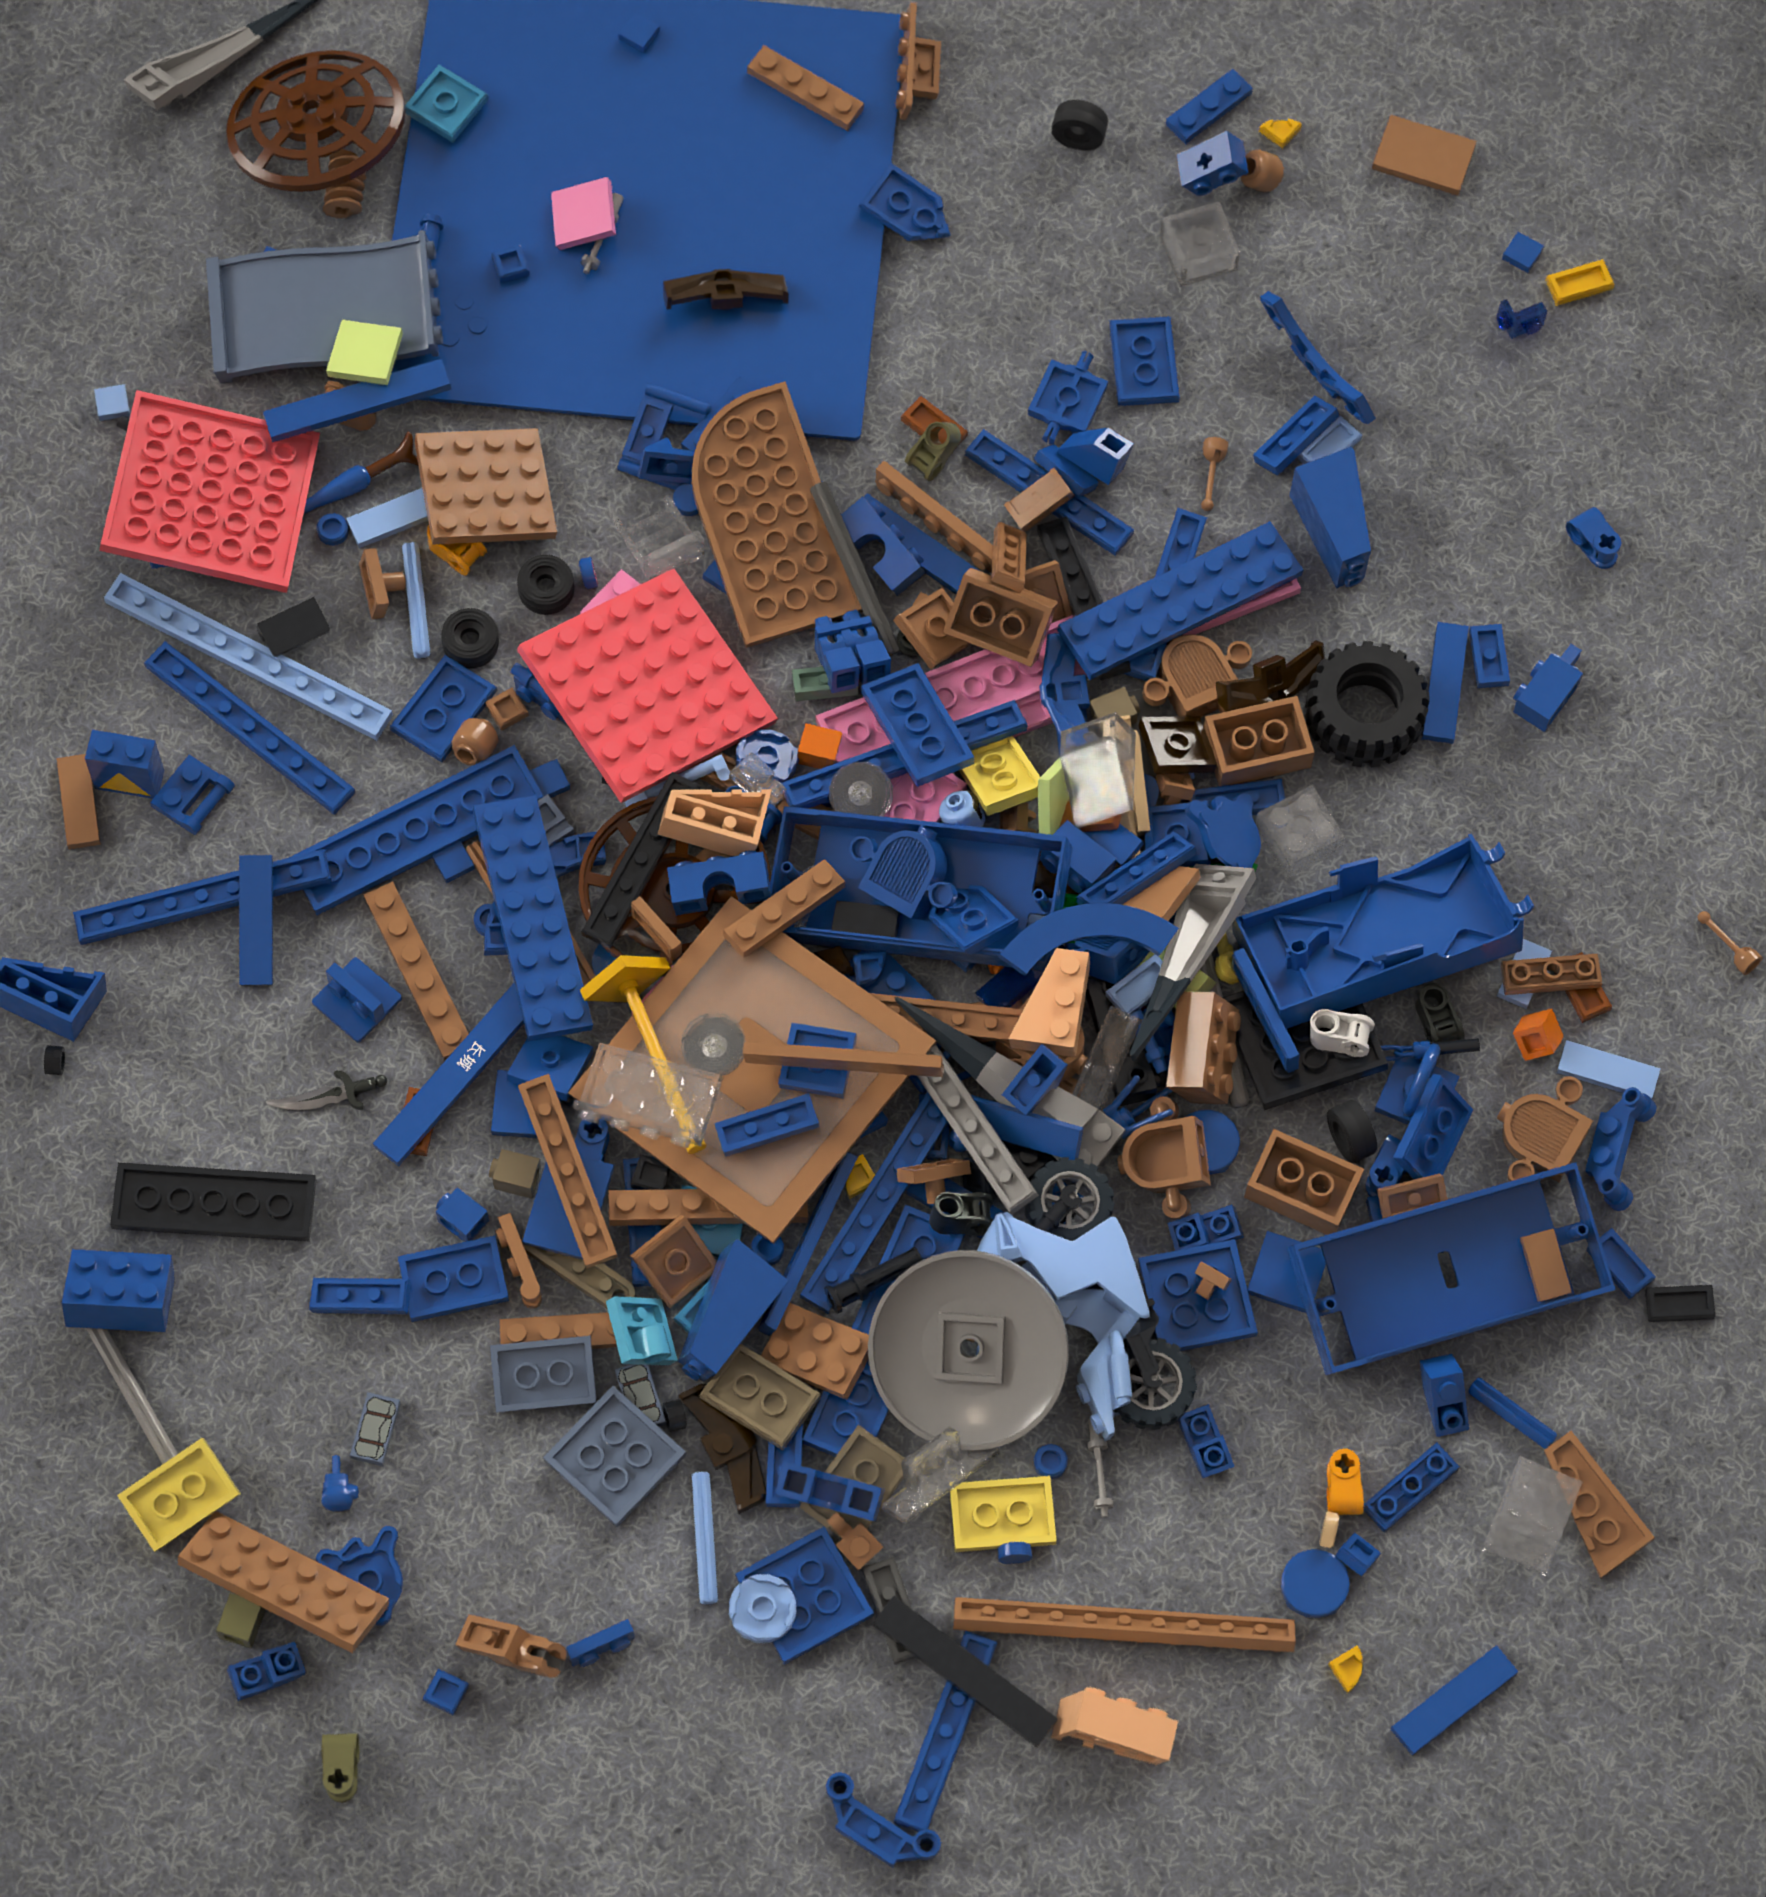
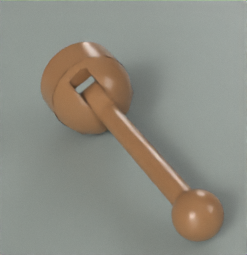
[1201,437,1229,511]
[1698,911,1763,975]

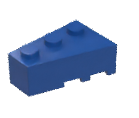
[0,957,107,1042]

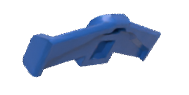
[1039,633,1097,754]

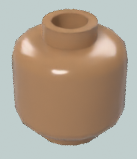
[1240,149,1284,192]
[451,718,499,765]

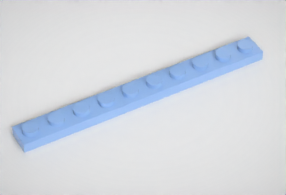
[104,573,393,741]

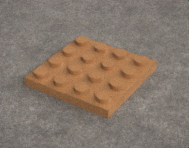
[414,428,557,545]

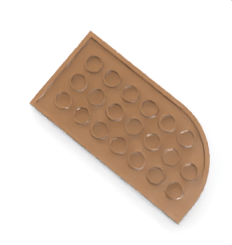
[692,381,863,648]

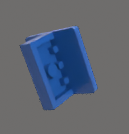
[312,957,402,1043]

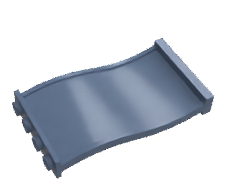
[206,230,443,383]

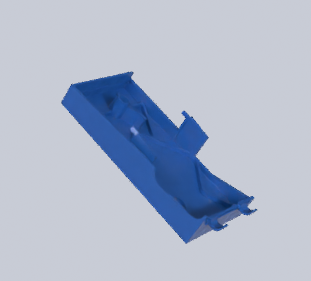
[1232,833,1534,1028]

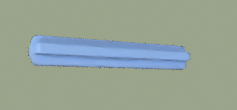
[402,542,430,659]
[692,1472,718,1605]

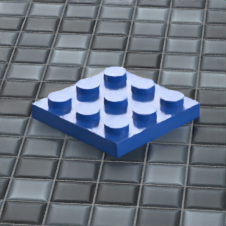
[1138,1239,1258,1351]
[735,1526,874,1665]

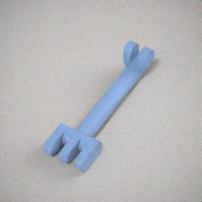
[625,754,731,809]

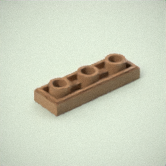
[1500,954,1602,995]

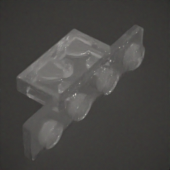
[882,1427,1000,1524]

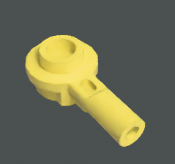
[1215,933,1239,985]

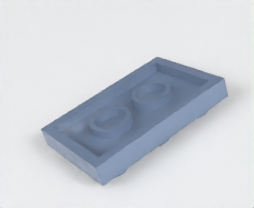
[490,1336,597,1413]

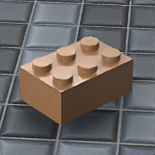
[943,568,1059,667]
[1204,696,1315,786]
[1166,992,1241,1104]
[1244,1129,1364,1235]

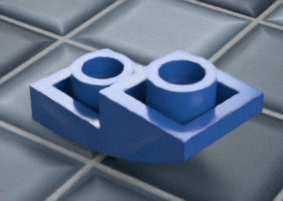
[1084,824,1144,866]
[1167,1204,1244,1251]
[1177,1404,1235,1478]
[227,1642,306,1701]

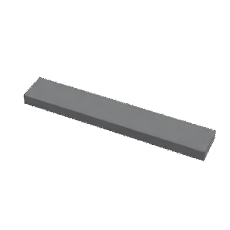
[917,1044,1039,1215]

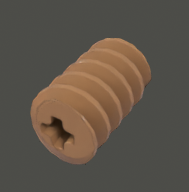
[323,149,366,218]

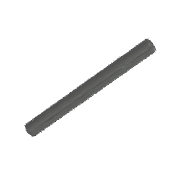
[810,482,899,656]

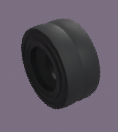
[1051,100,1108,151]
[517,555,574,615]
[441,608,499,669]
[1327,1100,1378,1163]

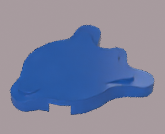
[1185,793,1261,868]
[316,1526,403,1626]

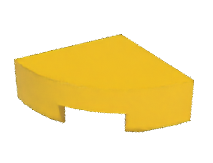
[1259,119,1302,149]
[846,1154,875,1199]
[1328,1645,1363,1693]

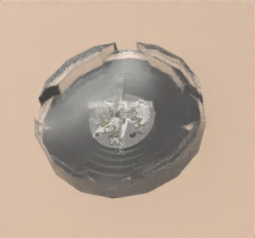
[829,761,893,817]
[681,1013,746,1078]

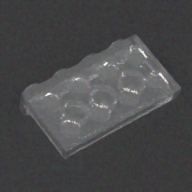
[572,1042,723,1148]

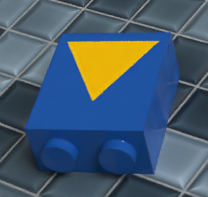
[85,730,164,799]

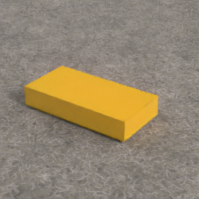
[1545,259,1615,306]

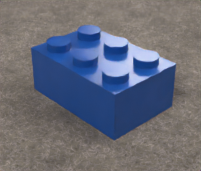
[62,1249,175,1332]

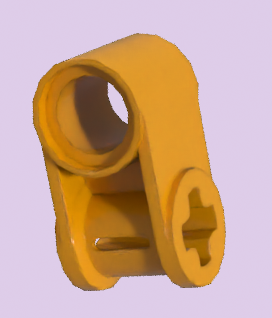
[427,525,487,576]
[1327,1448,1364,1515]

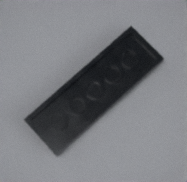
[110,1162,317,1242]

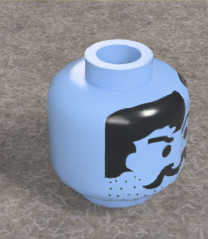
[939,791,985,827]

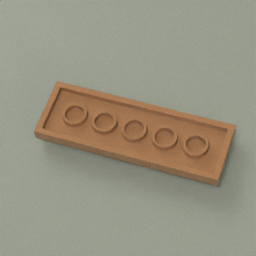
[178,1511,389,1653]

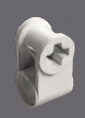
[1310,1009,1375,1057]

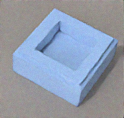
[94,384,130,421]

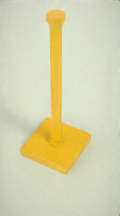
[580,955,706,1154]

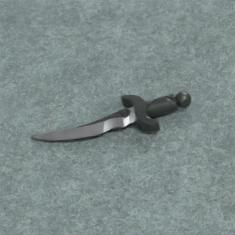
[266,1070,388,1110]

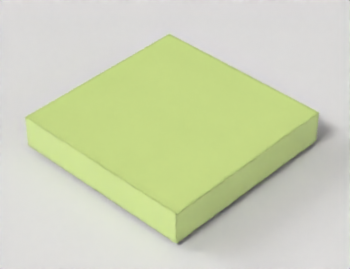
[326,320,403,385]
[1038,757,1071,835]

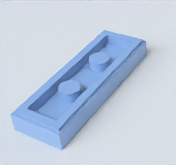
[346,488,428,549]
[1556,1040,1660,1099]

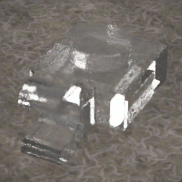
[729,752,786,806]

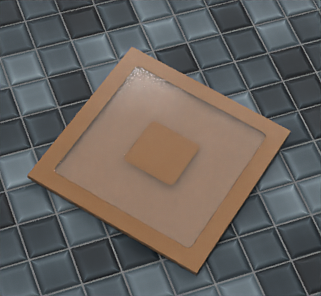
[568,896,936,1244]

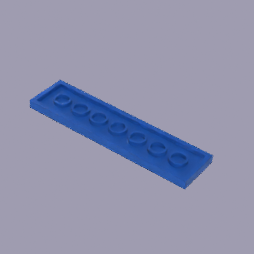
[1057,521,1304,680]
[289,745,544,915]
[473,795,593,1041]
[802,1205,966,1457]

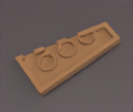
[1544,1431,1655,1579]

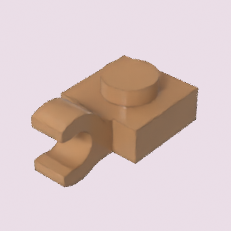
[827,1511,883,1570]

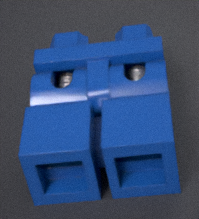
[815,610,891,694]

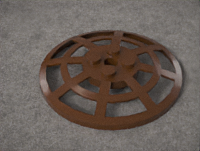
[226,50,406,192]
[578,796,772,977]

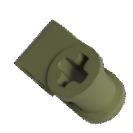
[905,422,961,481]
[321,1733,360,1803]

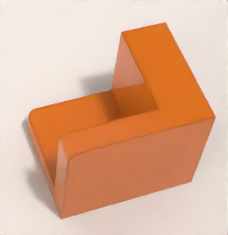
[798,723,842,769]
[1513,1008,1564,1061]

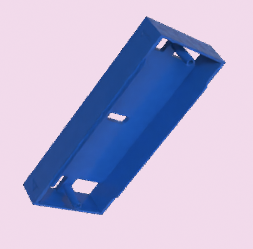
[770,806,1073,971]
[1287,1162,1616,1376]

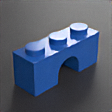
[841,496,926,596]
[667,851,771,915]
[775,1461,885,1522]

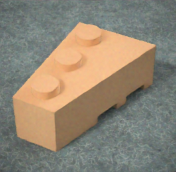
[658,789,772,856]
[1008,948,1091,1057]
[1051,1687,1178,1765]

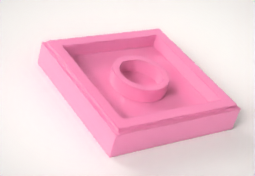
[551,177,616,250]

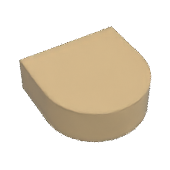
[1319,1511,1339,1548]

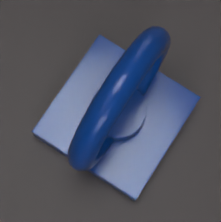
[1374,1044,1460,1125]

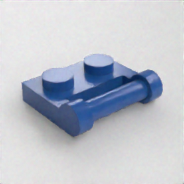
[150,754,235,835]

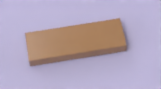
[56,754,101,849]

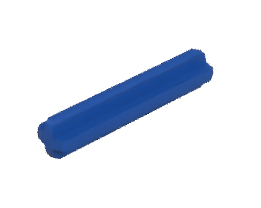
[1468,1378,1557,1449]

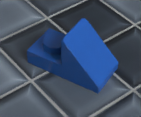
[637,438,695,484]
[1001,1044,1068,1116]

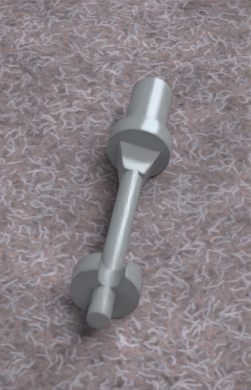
[581,193,624,274]
[1087,1419,1114,1518]

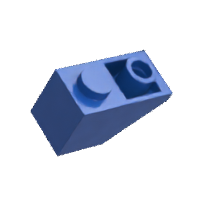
[1057,428,1134,485]
[1420,1354,1469,1437]

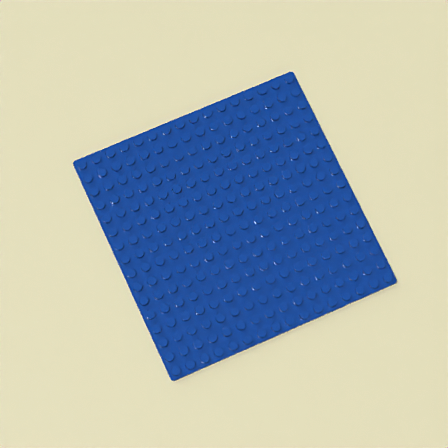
[392,0,904,441]

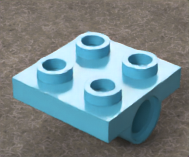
[606,1296,678,1366]

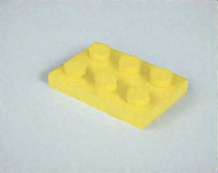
[959,736,1040,816]
[117,1438,241,1552]
[949,1476,1057,1552]

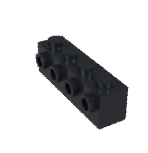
[1086,976,1161,1107]

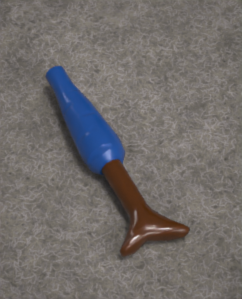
[304,431,418,514]

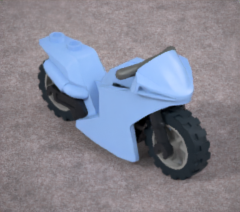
[977,1157,1197,1441]

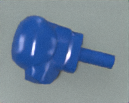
[322,1455,359,1512]

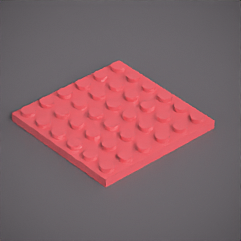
[99,390,320,593]
[517,568,778,803]

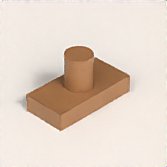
[359,548,405,619]
[896,1158,971,1204]

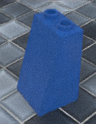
[1289,446,1371,588]
[678,1238,789,1382]

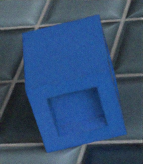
[436,1187,489,1242]

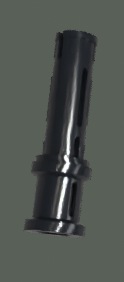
[824,1247,923,1314]

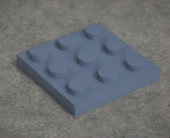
[543,1386,687,1527]

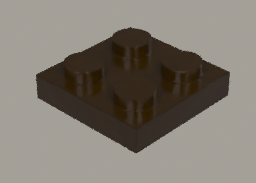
[1138,716,1217,774]

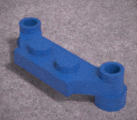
[1585,1087,1656,1211]
[826,1772,941,1868]

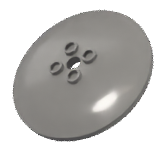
[868,1250,1069,1450]

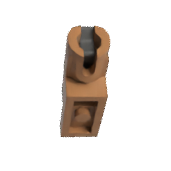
[455,1614,567,1678]

